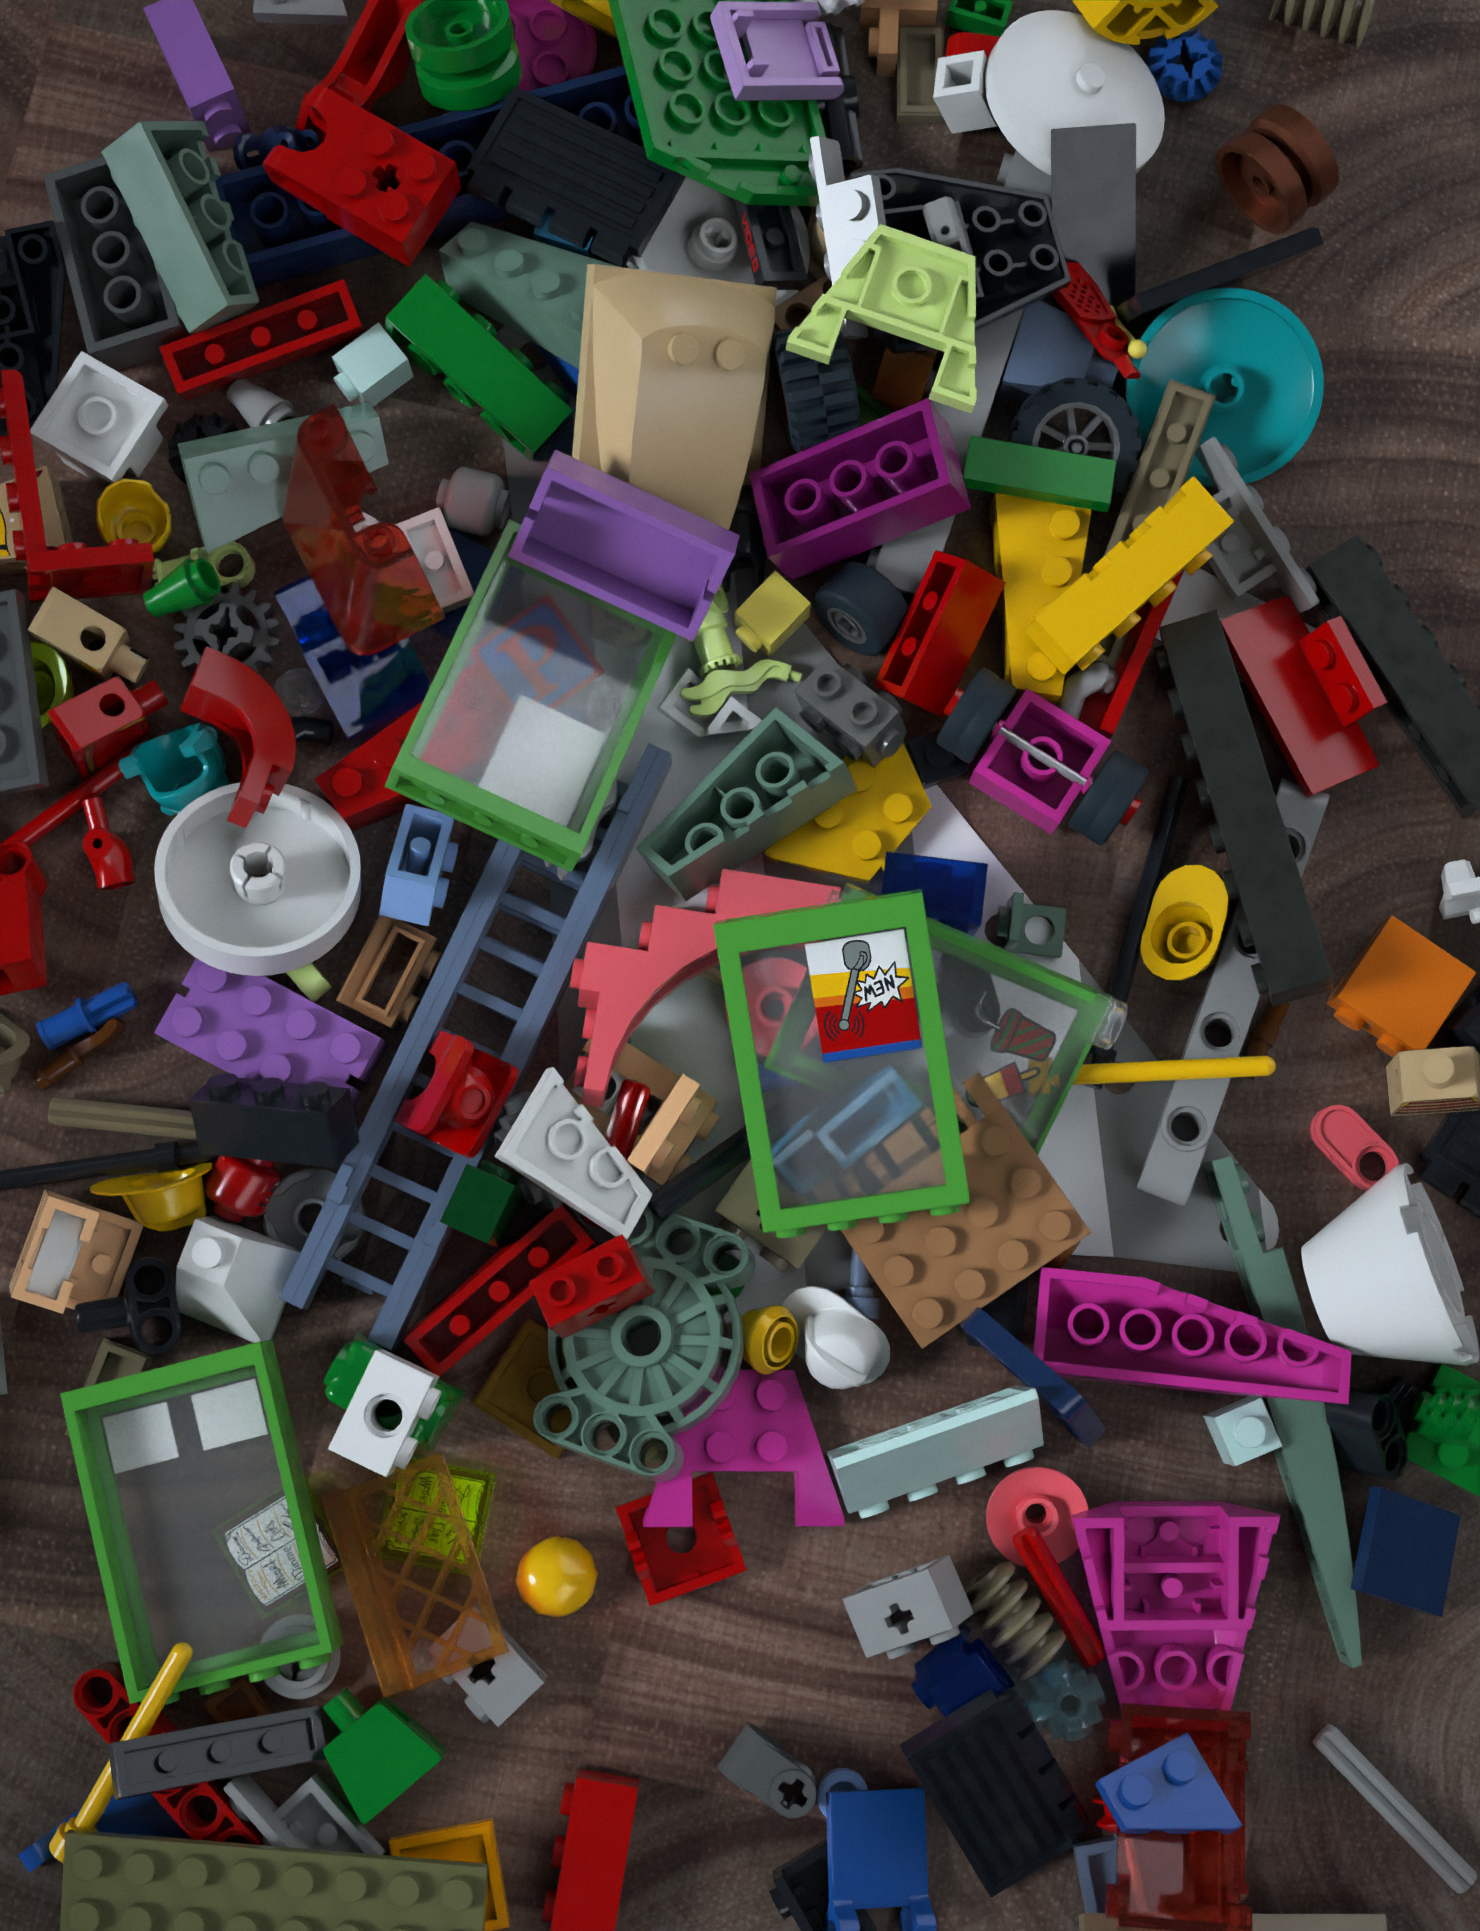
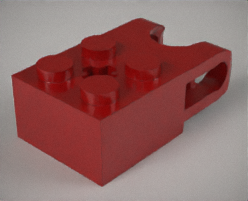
[262,84,461,267]

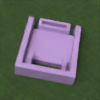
[710,1,844,101]

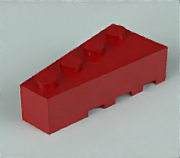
[314,663,513,832]

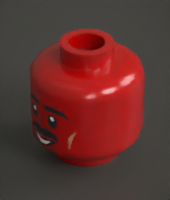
[205,1156,281,1222]

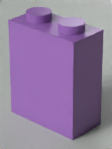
[143,0,252,152]

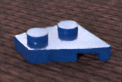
[1095,1732,1242,1834]

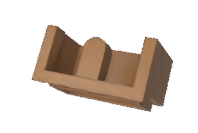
[336,916,443,1032]

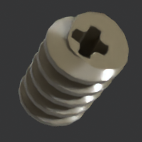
[1268,0,1376,50]
[963,1561,1066,1682]

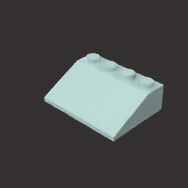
[827,1385,1044,1519]

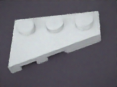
[495,1067,653,1239]

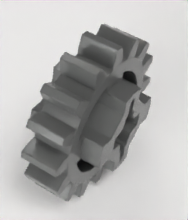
[173,583,283,677]

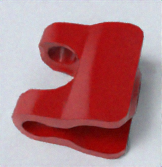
[393,1030,518,1159]

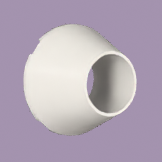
[1301,1163,1480,1366]

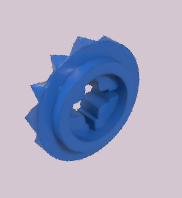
[1147,28,1223,102]

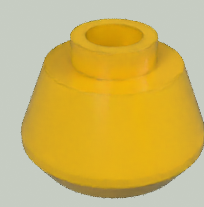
[741,1305,799,1375]

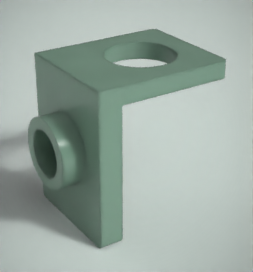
[996,892,1066,958]

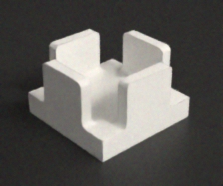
[30,351,169,486]

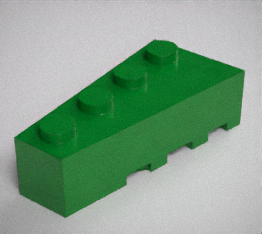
[384,274,573,461]

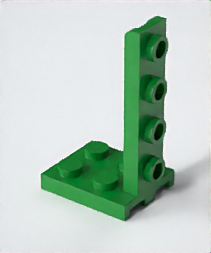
[1405,1363,1480,1498]

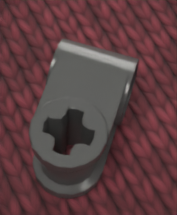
[717,1722,817,1818]

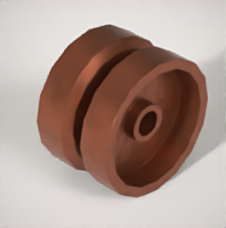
[1215,103,1339,235]

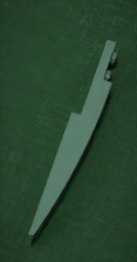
[1203,1155,1362,1668]

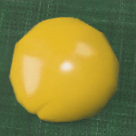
[95,478,172,555]
[515,1536,598,1617]

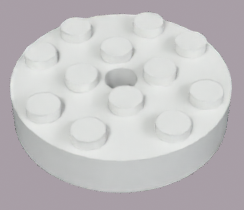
[154,783,361,976]

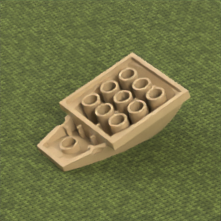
[572,264,777,530]

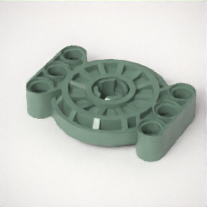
[533,1206,756,1483]

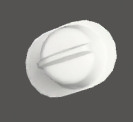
[782,1286,890,1389]

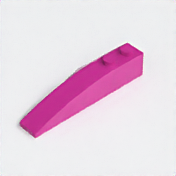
[1033,1267,1352,1405]

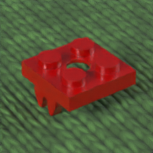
[615,1472,747,1606]

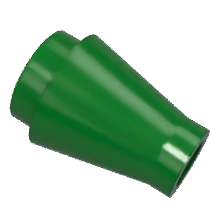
[143,558,221,618]

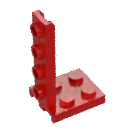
[0,370,154,603]

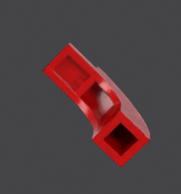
[179,646,296,828]

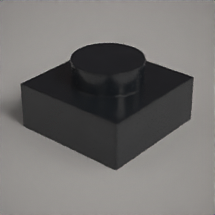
[905,729,970,789]

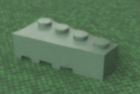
[101,121,259,333]
[439,221,619,369]
[177,402,389,554]
[636,707,858,901]

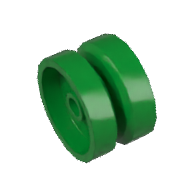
[405,0,523,111]

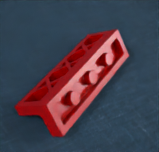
[1079,570,1184,740]

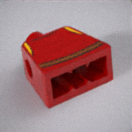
[47,677,168,781]

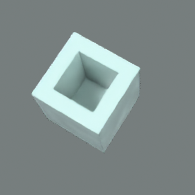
[332,322,414,407]
[1203,1396,1282,1466]

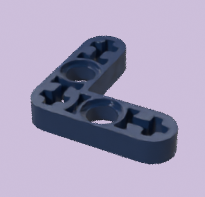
[960,1307,1106,1449]

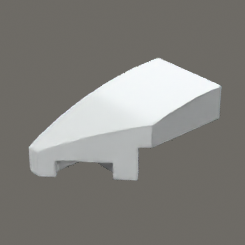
[657,668,762,738]

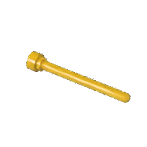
[1028,1056,1276,1097]
[49,1642,193,1863]

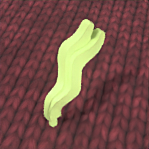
[680,659,802,718]

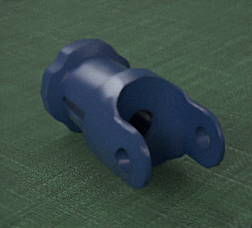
[233,125,320,170]

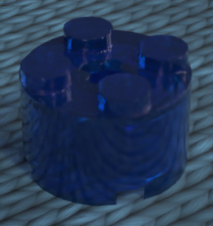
[911,1625,1029,1717]

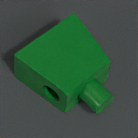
[322,1687,447,1825]

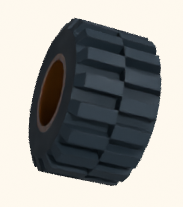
[770,327,860,453]

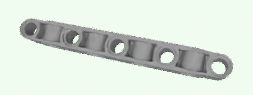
[1136,778,1330,1206]

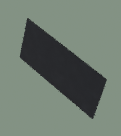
[1051,123,1136,313]

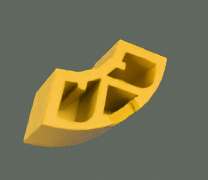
[1072,0,1219,45]

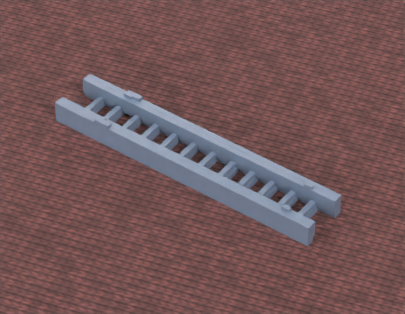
[279,705,672,1350]

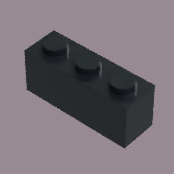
[189,1073,359,1168]

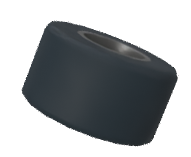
[813,561,908,656]

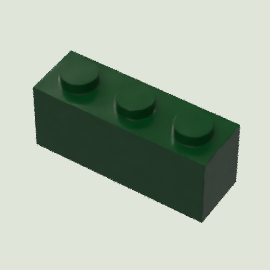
[440,1160,525,1248]

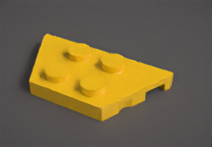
[763,743,932,884]

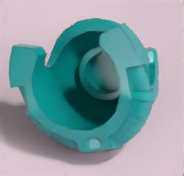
[119,722,229,816]

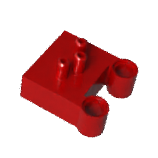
[0,841,47,996]

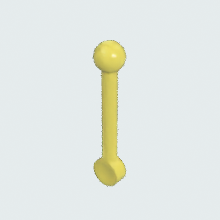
[1110,305,1147,359]

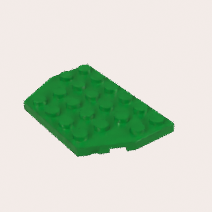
[608,0,826,206]

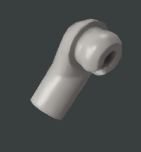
[1057,662,1119,720]

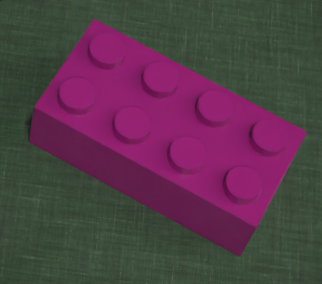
[749,398,971,581]

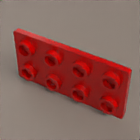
[1220,595,1388,797]

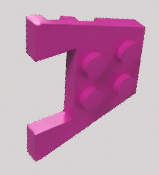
[643,1370,845,1527]

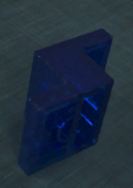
[274,548,432,740]

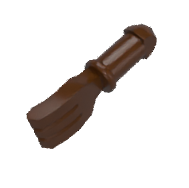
[33,1018,125,1091]

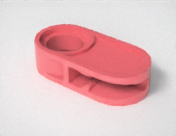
[1310,1105,1399,1190]

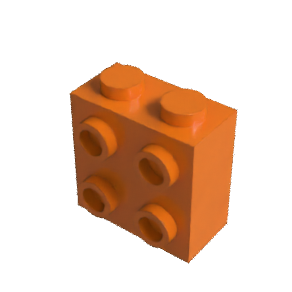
[1326,915,1477,1058]

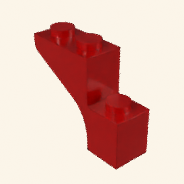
[295,0,426,145]

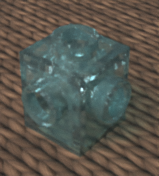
[1026,1660,1106,1742]

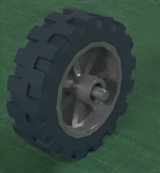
[1009,377,1142,498]

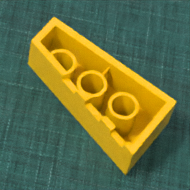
[1024,476,1234,675]
[989,493,1092,706]

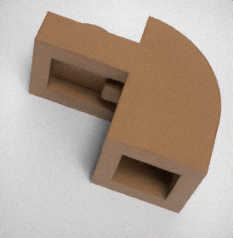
[859,0,938,77]

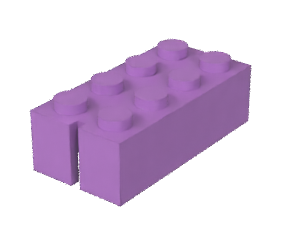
[508,449,740,641]
[154,958,389,1108]

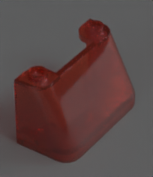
[282,404,446,655]
[1105,1703,1252,1931]

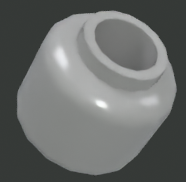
[436,466,511,537]

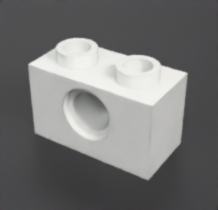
[328,1349,442,1477]

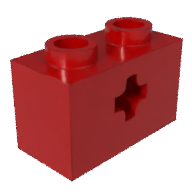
[528,1234,656,1339]

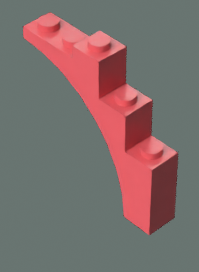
[570,869,841,1108]

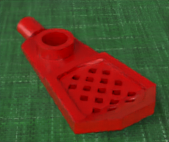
[1052,262,1141,379]

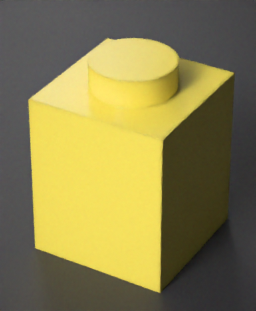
[734,570,811,658]

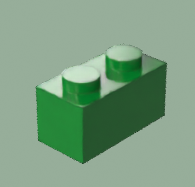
[946,0,1013,37]

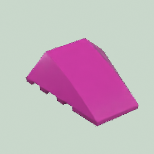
[1071,1500,1281,1722]

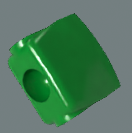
[323,1332,466,1451]

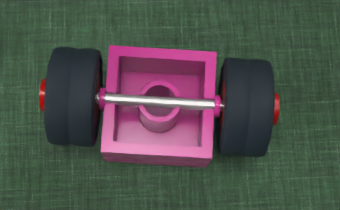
[936,668,1149,846]

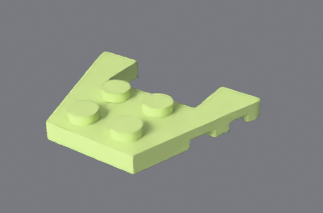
[786,224,977,414]

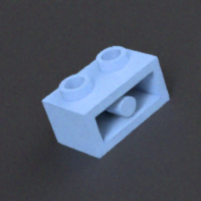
[379,804,459,926]

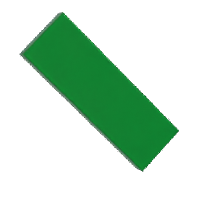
[963,436,1116,512]

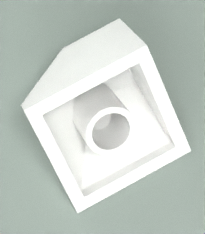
[175,1215,301,1343]

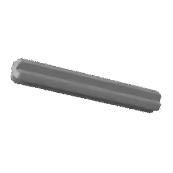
[1313,1724,1477,1894]

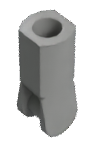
[923,196,978,281]

